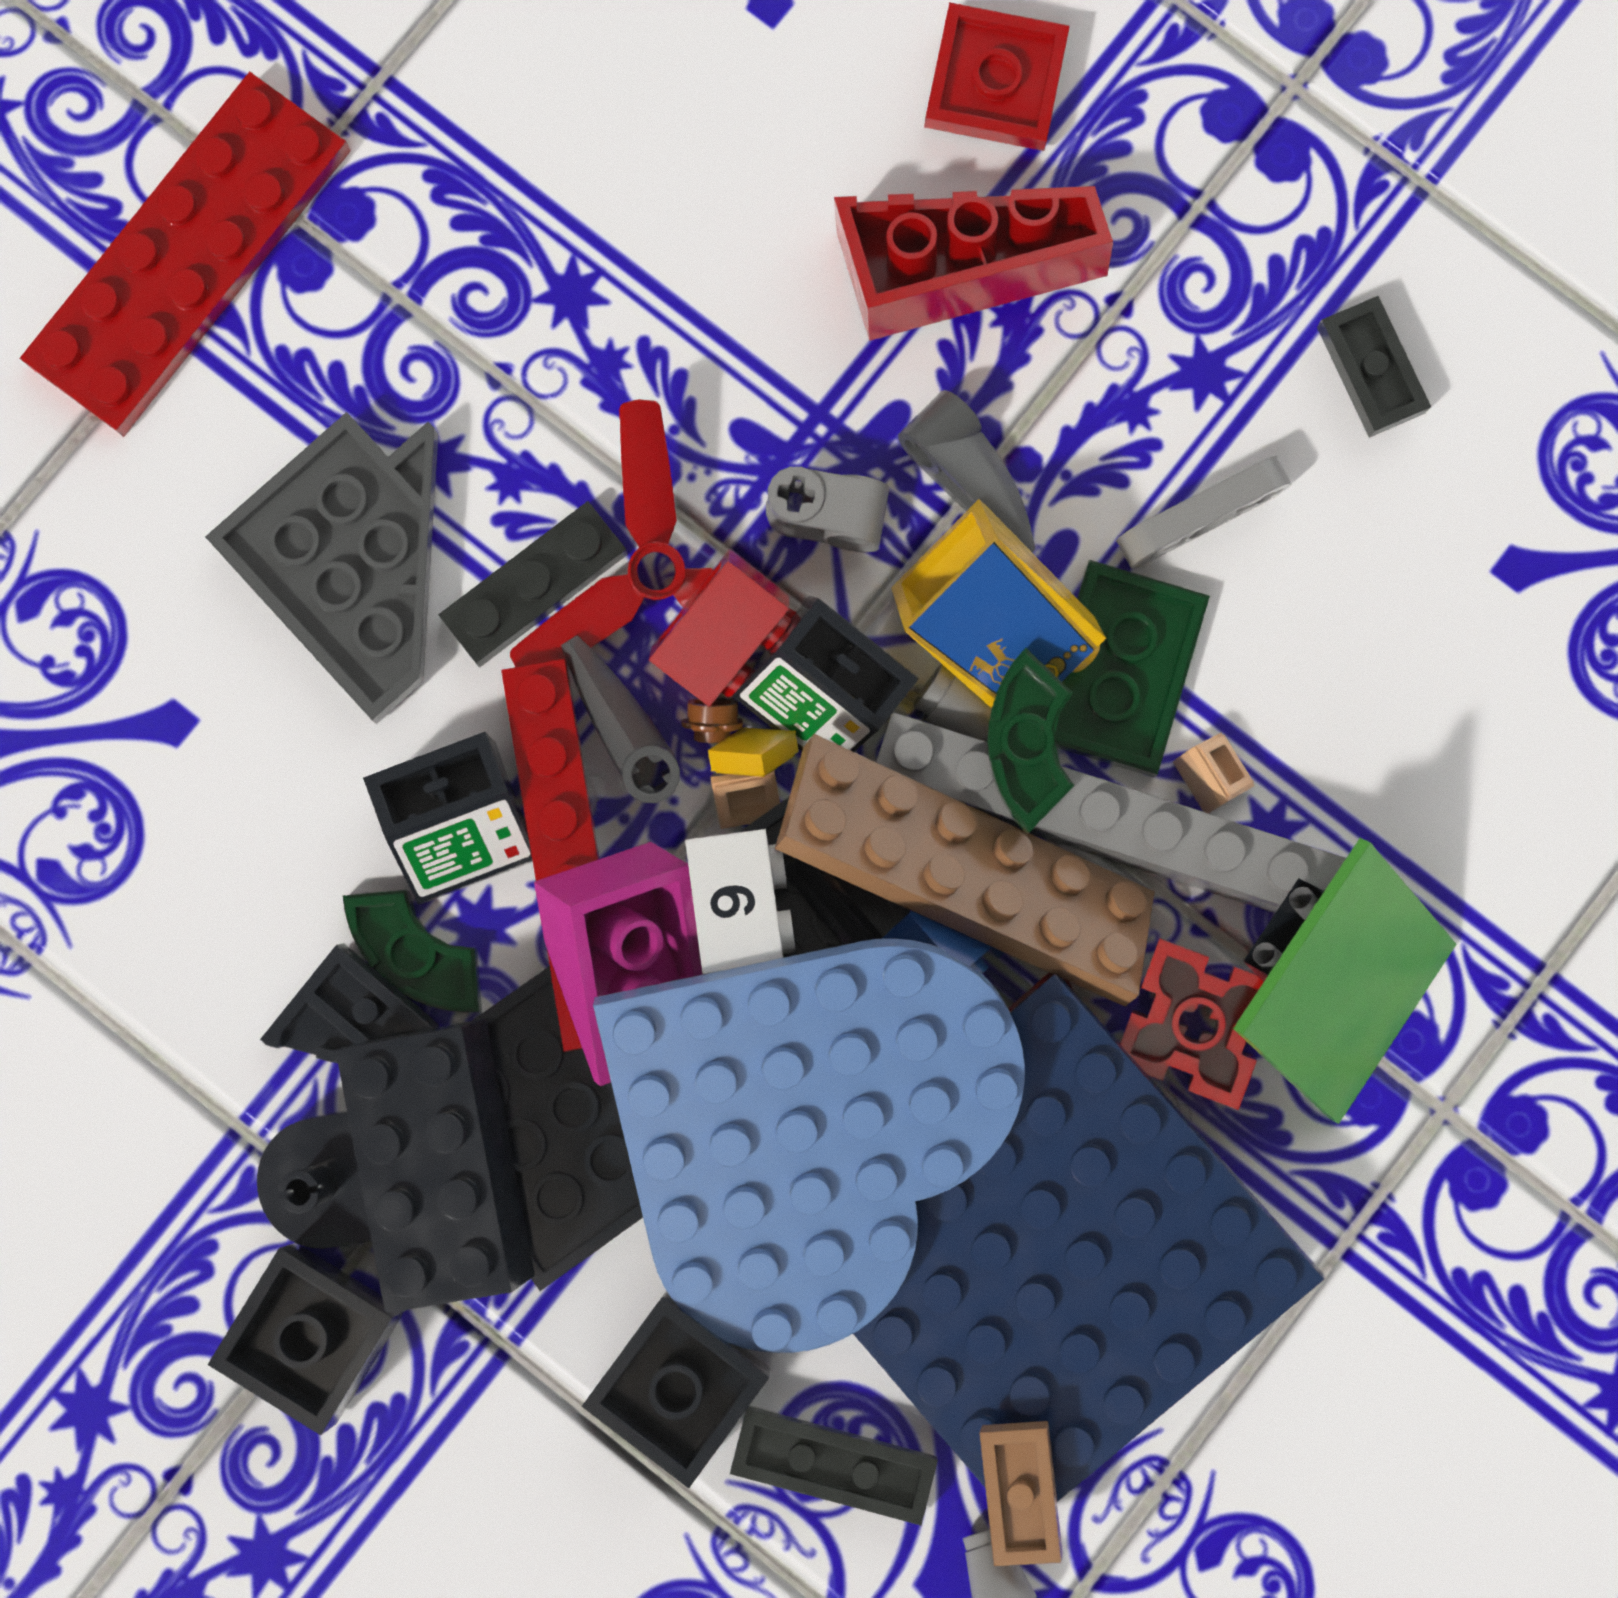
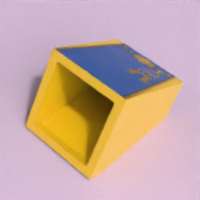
[891,499,1106,708]

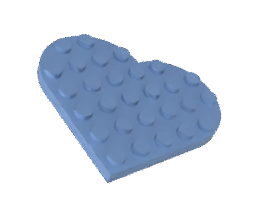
[593,939,1025,1353]

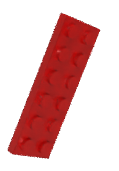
[19,71,351,437]

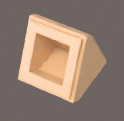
[1173,733,1254,814]
[710,771,780,829]

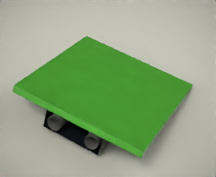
[1233,838,1457,1124]

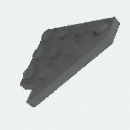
[205,412,438,724]

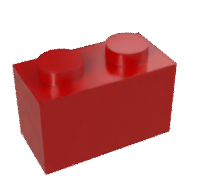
[648,549,791,707]

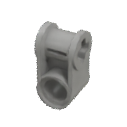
[766,467,889,552]

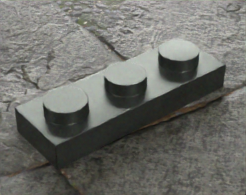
[438,501,628,668]
[730,1406,938,1526]

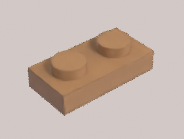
[980,1421,1063,1566]

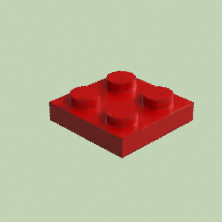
[924,2,1070,151]

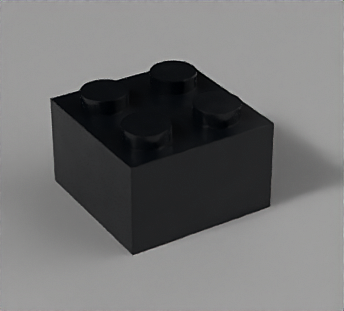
[207,1243,406,1435]
[581,1291,771,1488]

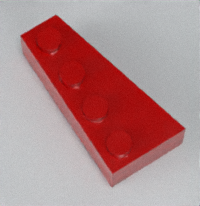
[834,186,1113,341]

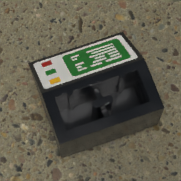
[732,596,919,752]
[363,731,532,905]

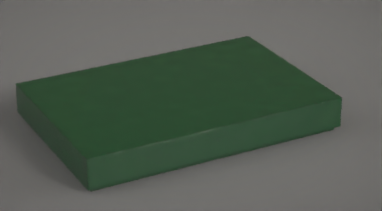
[1055,560,1210,777]

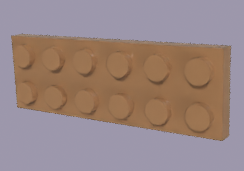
[775,734,1155,1007]

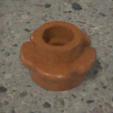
[681,698,743,743]

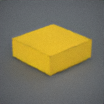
[708,727,799,777]

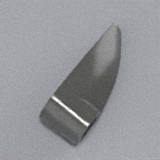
[898,390,1035,553]
[561,635,680,803]

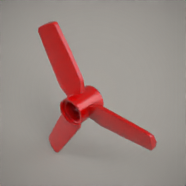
[510,399,796,667]

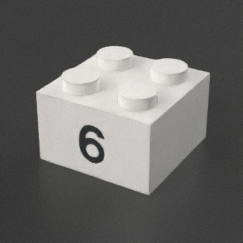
[685,829,796,974]

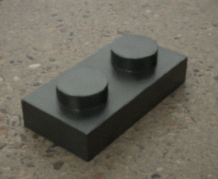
[1317,296,1431,438]

